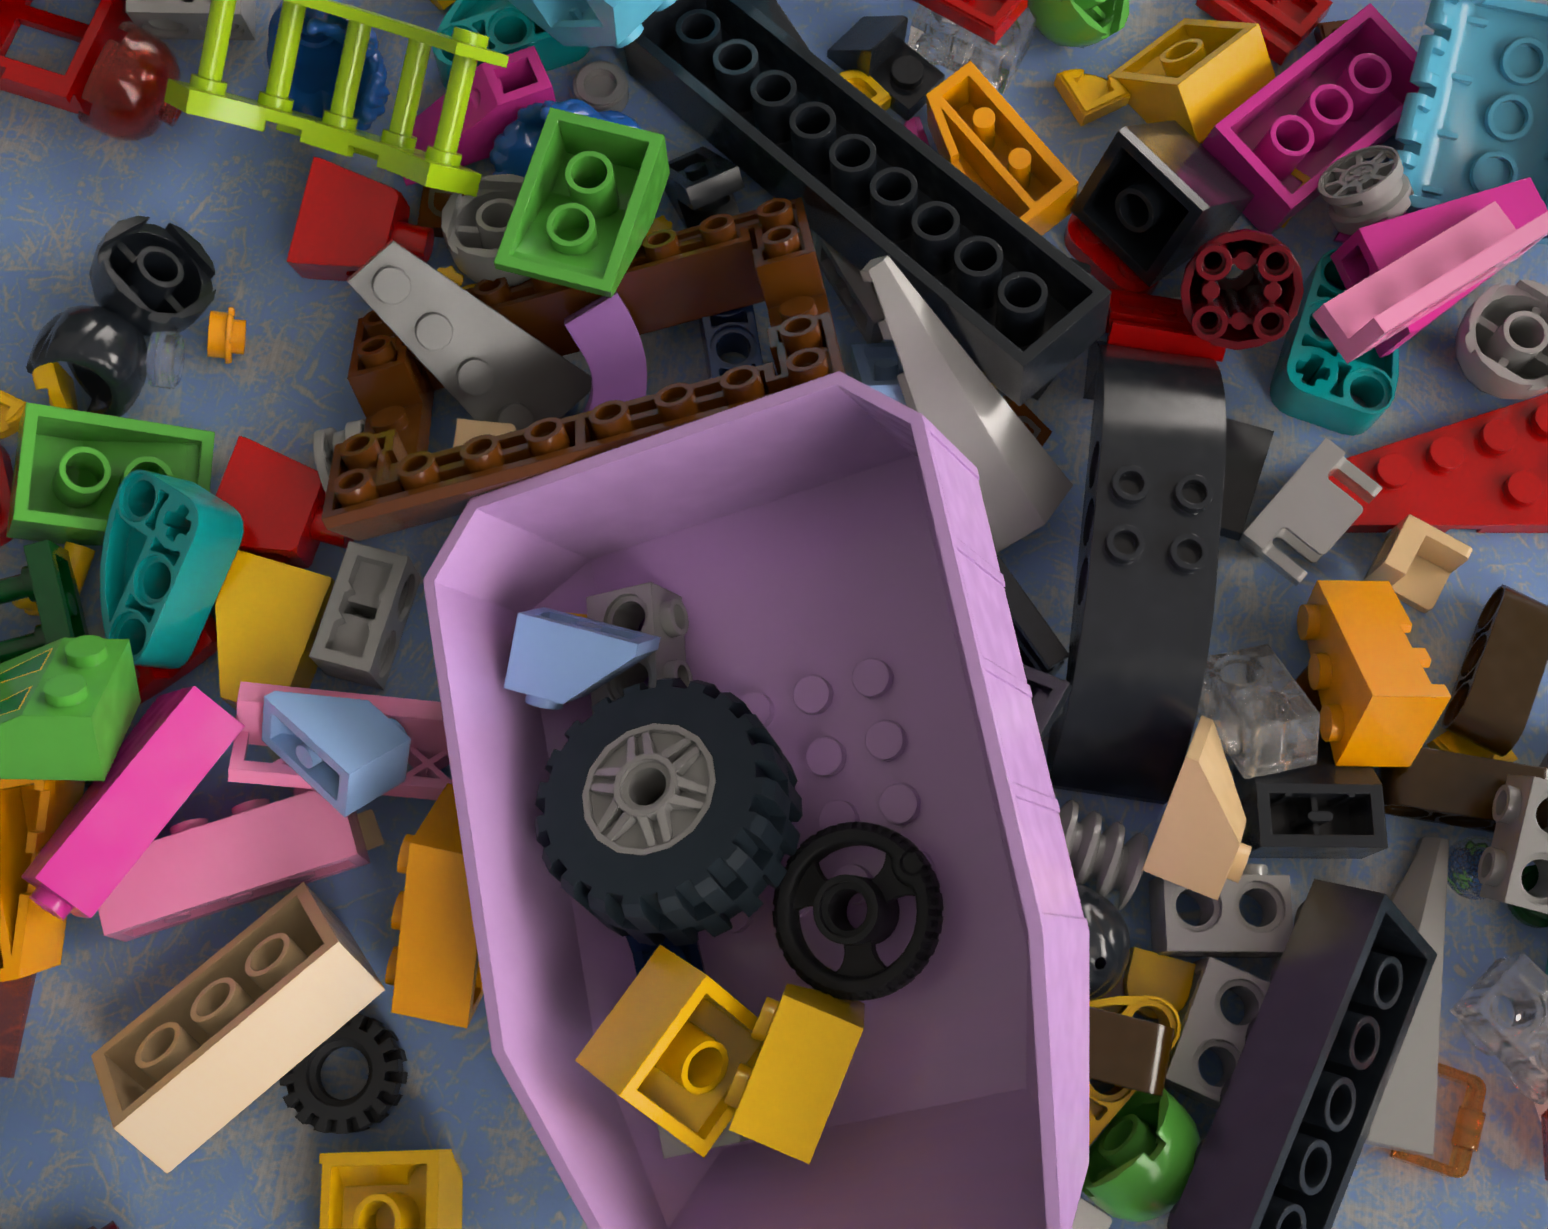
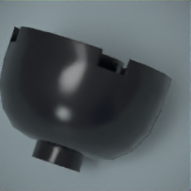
[89,216,216,337]

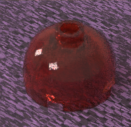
[78,21,182,141]

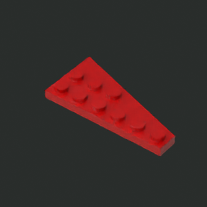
[1328,393,1548,533]

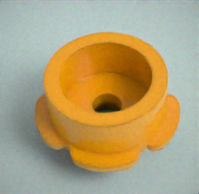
[207,307,247,364]

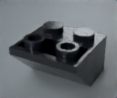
[1231,735,1388,859]

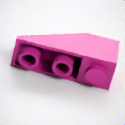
[403,46,556,187]

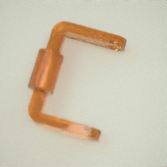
[1390,1063,1486,1178]

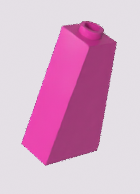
[1330,177,1548,358]
[21,686,245,921]

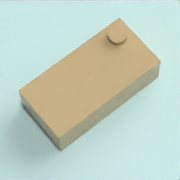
[91,882,385,1174]

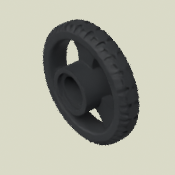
[772,822,944,1001]

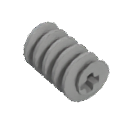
[1054,791,1148,911]

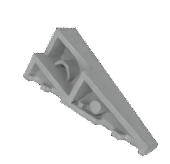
[860,255,1073,554]
[1365,837,1449,1156]

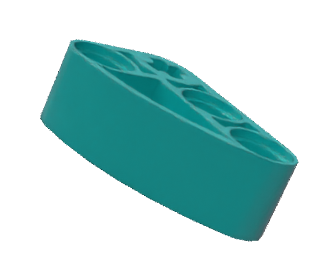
[432,0,590,89]
[1270,248,1399,436]
[100,469,244,669]

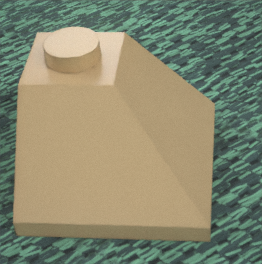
[1142,715,1252,901]

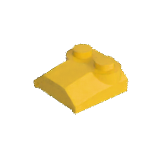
[319,1149,463,1229]

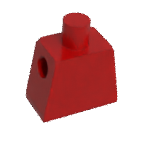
[287,157,434,281]
[215,436,354,569]

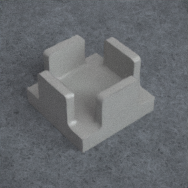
[1239,437,1383,586]

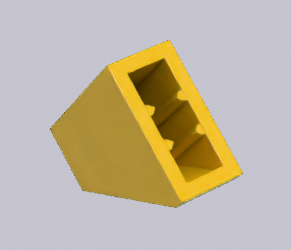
[215,550,335,719]

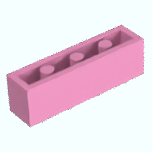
[98,788,370,942]

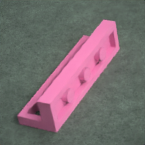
[1312,201,1548,364]
[228,682,453,800]

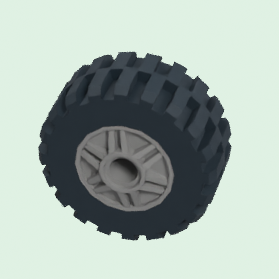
[534,678,803,946]

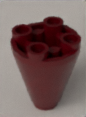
[1180,229,1304,350]

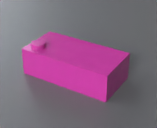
[1202,3,1420,234]

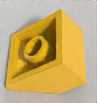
[1107,18,1276,144]
[575,945,763,1158]
[724,983,865,1164]

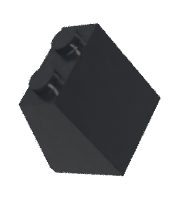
[1070,120,1255,287]

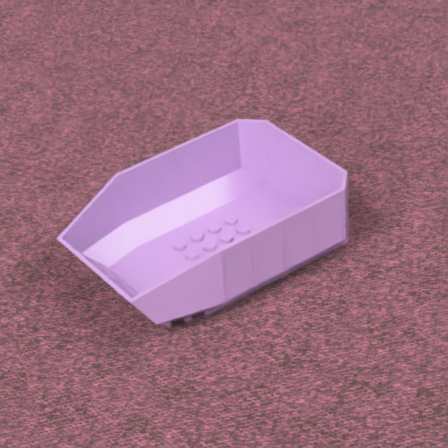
[423,371,1089,1229]

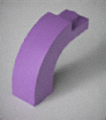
[564,290,647,413]

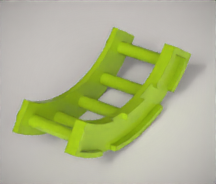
[164,0,509,197]

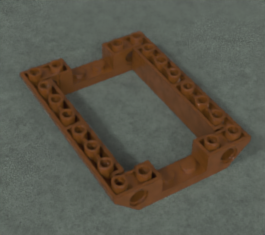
[321,197,846,541]

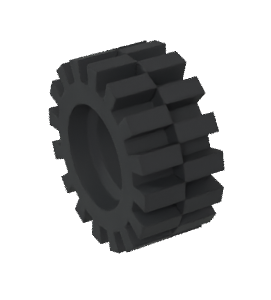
[280,1014,408,1134]

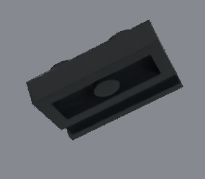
[997,555,1070,676]

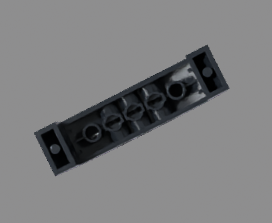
[1046,340,1226,804]

